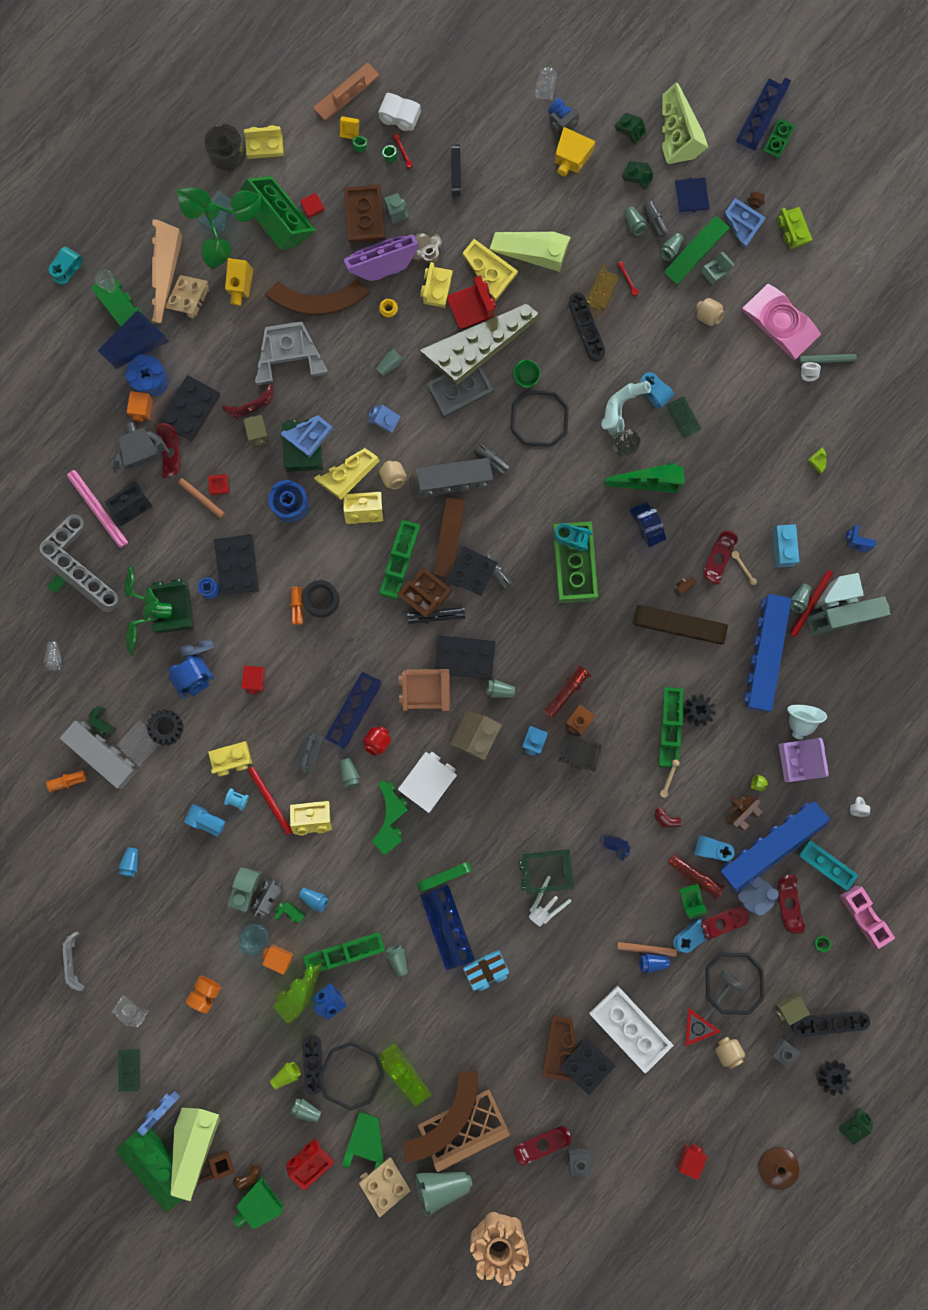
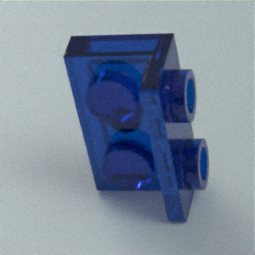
[600,834,630,861]

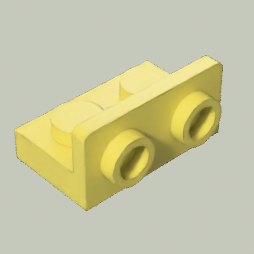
[244,125,284,159]
[420,262,453,308]
[344,492,383,524]
[208,741,252,777]
[290,801,332,835]

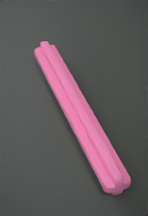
[67,470,128,548]

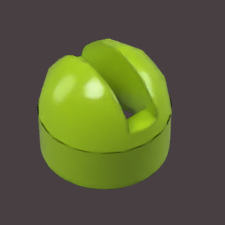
[751,774,768,791]

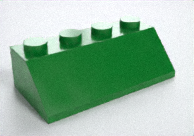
[240,176,316,250]
[115,1128,183,1213]

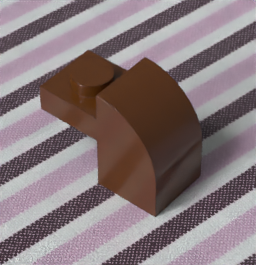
[196,1150,235,1186]

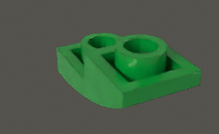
[763,118,796,159]

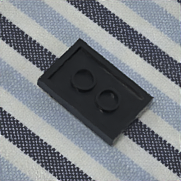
[159,375,221,442]
[214,534,259,596]
[435,635,495,680]

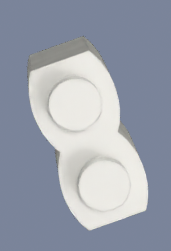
[378,93,421,131]

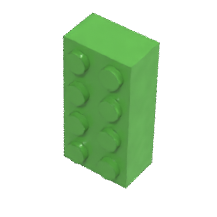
[552,521,598,603]

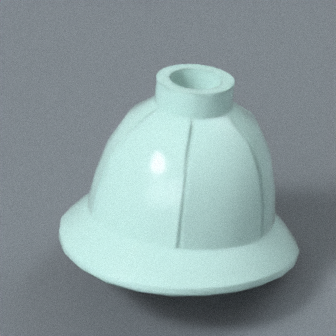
[787,705,827,740]

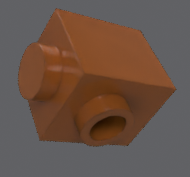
[565,705,595,736]

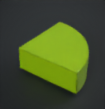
[807,447,827,474]

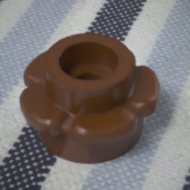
[747,192,765,208]

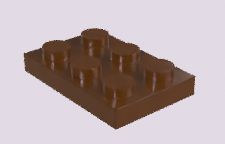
[344,184,385,243]

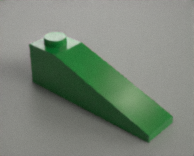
[603,463,685,493]

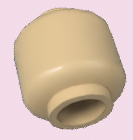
[695,298,725,326]
[379,461,407,490]
[715,1037,745,1069]

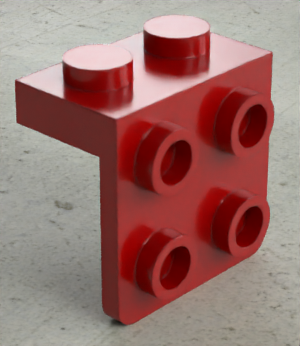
[447,275,497,329]

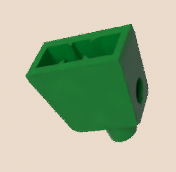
[233,1176,285,1229]

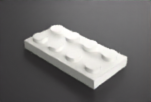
[589,985,674,1074]

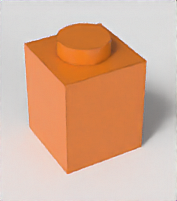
[127,391,153,422]
[262,944,294,975]

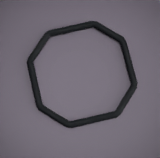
[511,390,569,447]
[705,952,764,1015]
[318,1042,384,1110]

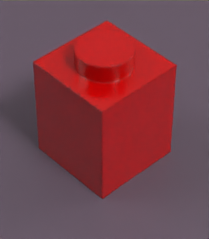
[241,665,266,695]
[677,1144,707,1180]

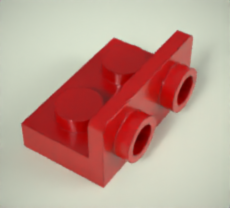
[286,1139,334,1191]

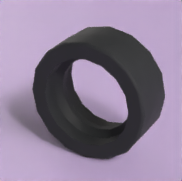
[302,580,339,618]

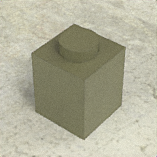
[243,415,270,446]
[775,993,810,1026]

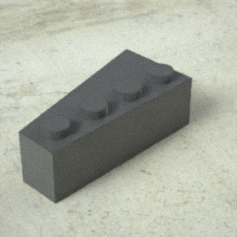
[409,458,493,501]

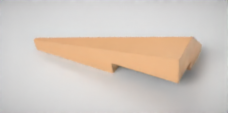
[152,220,183,324]

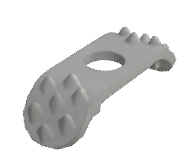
[62,931,85,991]

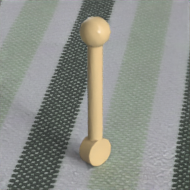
[731,551,757,585]
[660,760,680,798]

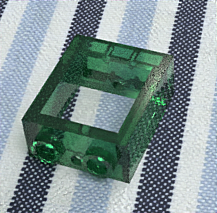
[519,849,574,895]

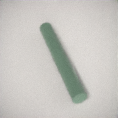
[799,354,857,364]

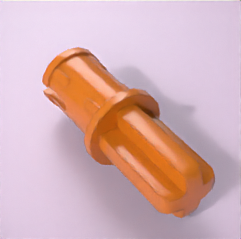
[289,587,304,625]
[46,770,87,793]

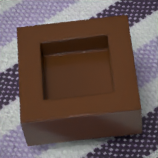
[674,576,696,597]

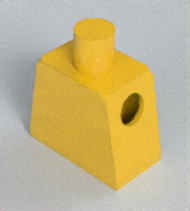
[555,127,596,177]
[225,258,253,306]

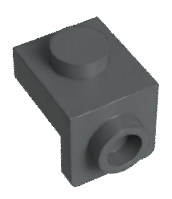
[550,108,579,135]

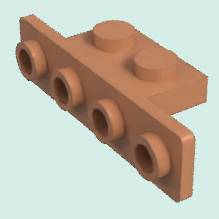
[314,63,379,121]

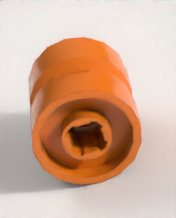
[185,976,222,1013]

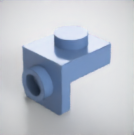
[367,405,401,433]

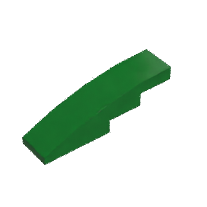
[664,216,730,285]
[379,520,420,600]
[658,687,684,769]
[303,932,385,976]

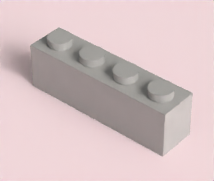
[60,721,137,789]

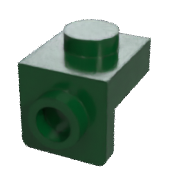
[614,113,646,144]
[622,161,654,189]
[88,706,116,736]
[839,1108,873,1145]

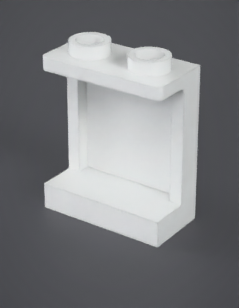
[398,751,457,813]

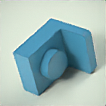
[522,726,548,756]

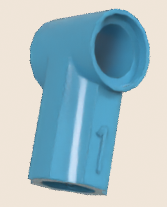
[184,804,226,837]

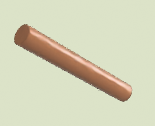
[178,478,225,519]
[617,942,677,957]

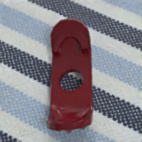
[222,385,274,418]
[156,423,181,478]
[703,531,738,585]
[777,875,805,934]
[700,907,750,941]
[514,1126,572,1166]

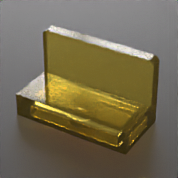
[588,263,619,311]

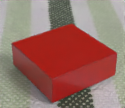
[300,193,325,218]
[208,474,229,496]

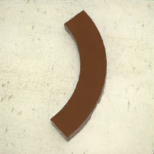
[265,279,370,316]
[403,1071,478,1163]

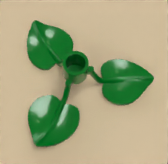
[176,187,261,268]
[124,566,172,656]

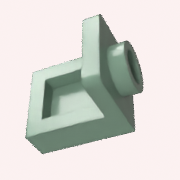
[700,252,734,285]

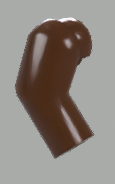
[233,1164,261,1191]

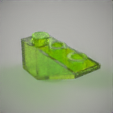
[273,963,322,1024]
[379,1043,432,1107]

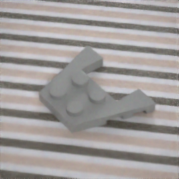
[255,321,328,385]

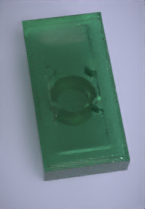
[667,396,702,438]
[118,1049,140,1092]

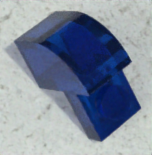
[630,502,666,547]

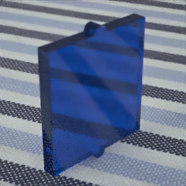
[675,177,710,212]

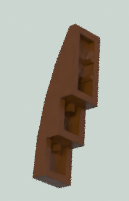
[434,497,465,577]

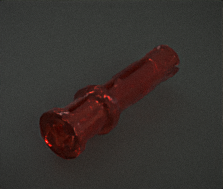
[544,665,592,718]
[668,853,725,900]

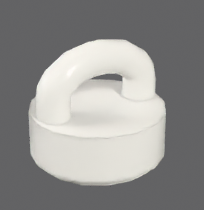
[801,362,821,382]
[850,797,870,817]

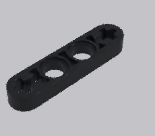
[569,292,605,362]
[791,1011,870,1037]

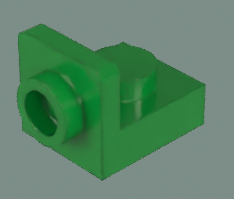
[274,901,306,923]

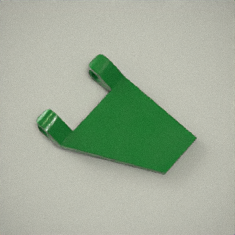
[342,1112,384,1170]

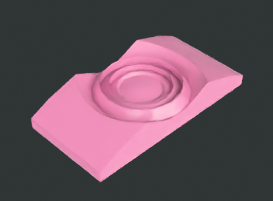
[741,284,821,361]

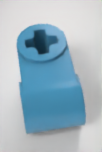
[639,372,674,409]
[694,835,734,861]
[673,918,707,953]

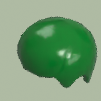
[512,359,540,388]

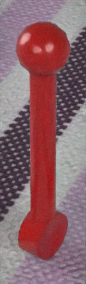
[393,134,413,169]
[617,261,639,296]

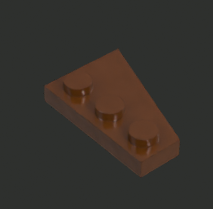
[542,1015,576,1083]

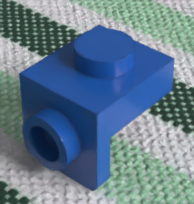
[846,525,876,553]

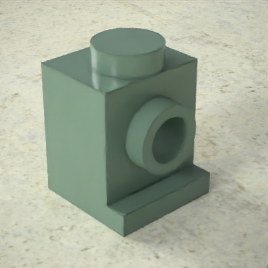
[384,193,409,224]

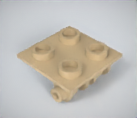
[165,275,209,319]
[359,1157,411,1218]

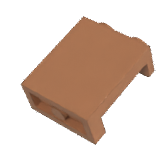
[399,669,450,711]

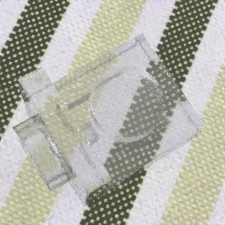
[112,995,148,1027]

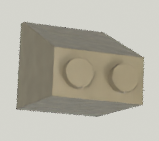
[450,710,502,762]

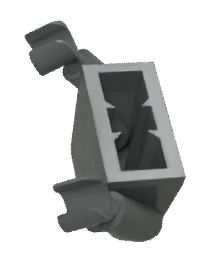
[111,422,169,473]

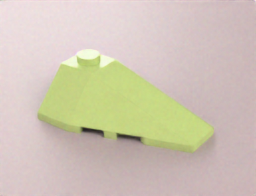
[662,82,708,164]
[490,232,571,272]
[171,1108,220,1202]

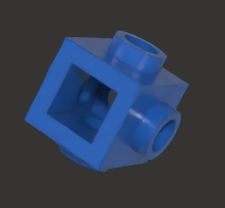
[311,983,347,1020]

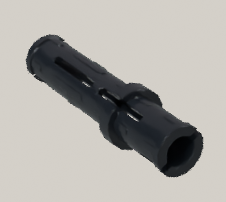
[407,607,465,624]

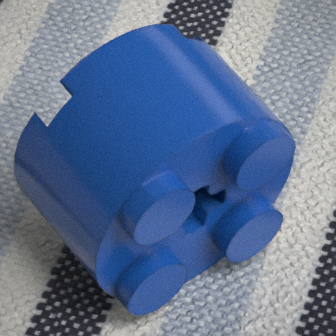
[125,354,169,397]
[268,480,309,522]
[168,654,214,698]

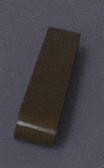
[633,605,728,645]

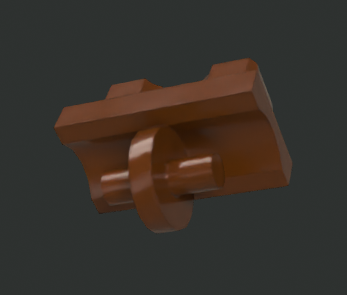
[725,794,763,831]

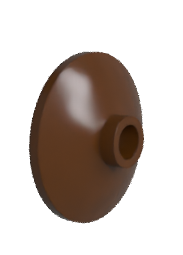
[759,1147,799,1189]

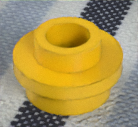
[379,299,398,318]

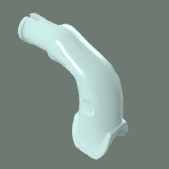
[602,381,651,436]

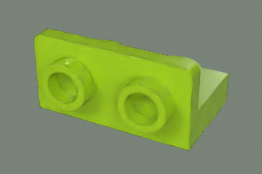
[777,207,812,249]

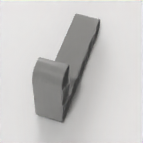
[39,515,118,612]

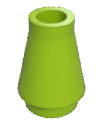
[270,1062,301,1090]

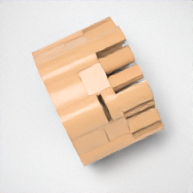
[470,1212,529,1286]

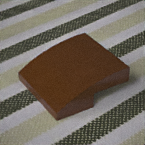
[397,567,453,618]

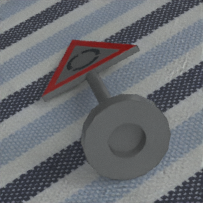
[685,969,746,1047]

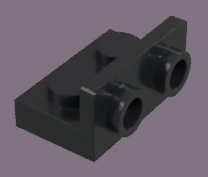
[105,482,152,526]

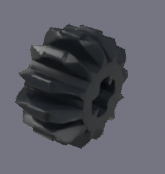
[683,694,716,727]
[816,1060,852,1096]

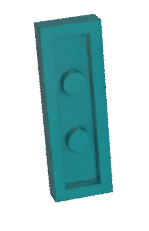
[797,840,859,891]

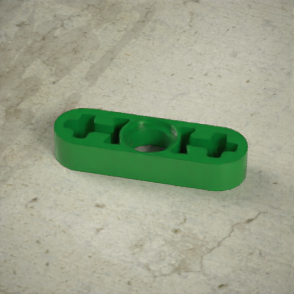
[416,861,472,892]

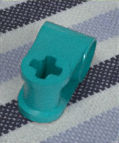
[49,246,83,285]
[553,523,593,551]

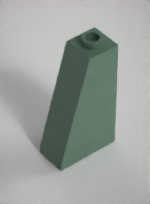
[807,596,891,636]

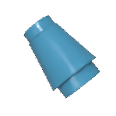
[118,847,139,877]
[298,887,329,913]

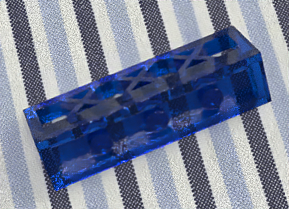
[736,78,792,151]
[325,671,382,749]
[420,885,475,970]

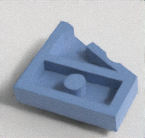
[724,198,766,249]
[281,415,333,458]
[137,1091,180,1136]

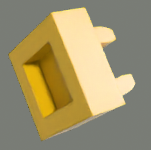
[340,116,359,139]

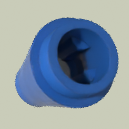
[639,954,670,974]

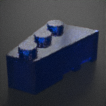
[98,310,169,369]

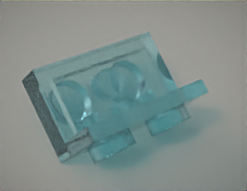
[197,190,235,233]

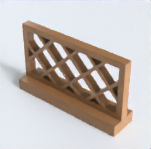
[418,1089,511,1172]

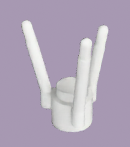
[528,876,571,927]

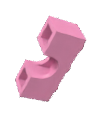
[839,885,895,949]

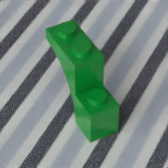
[372,780,409,855]

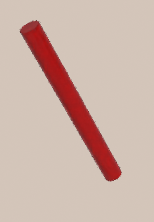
[789,570,834,638]
[247,766,293,836]

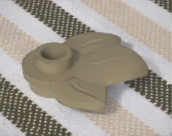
[412,233,442,264]

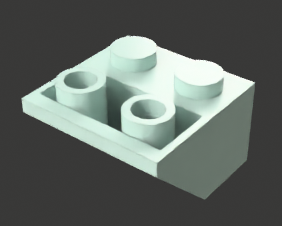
[815,573,864,611]

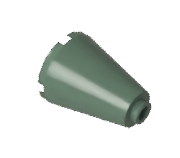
[415,1171,473,1217]

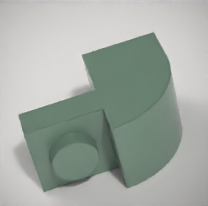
[228,867,262,912]

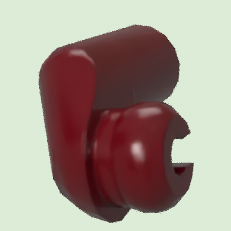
[654,808,681,828]

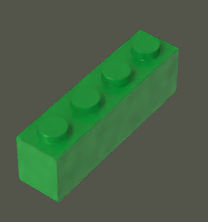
[91,274,157,350]

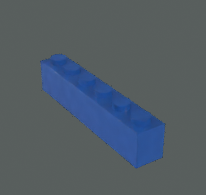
[743,594,792,713]
[721,801,830,893]

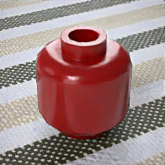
[363,726,391,756]

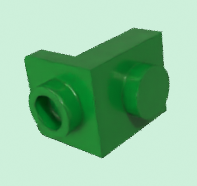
[679,884,707,919]

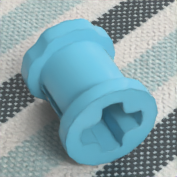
[224,788,249,811]

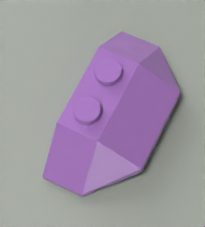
[344,234,419,281]

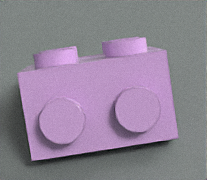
[778,738,829,782]

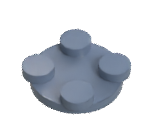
[180,639,214,656]
[738,877,779,916]

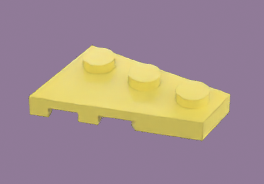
[463,239,518,302]
[314,448,379,500]

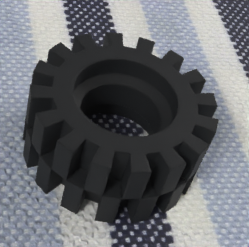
[146,709,184,746]

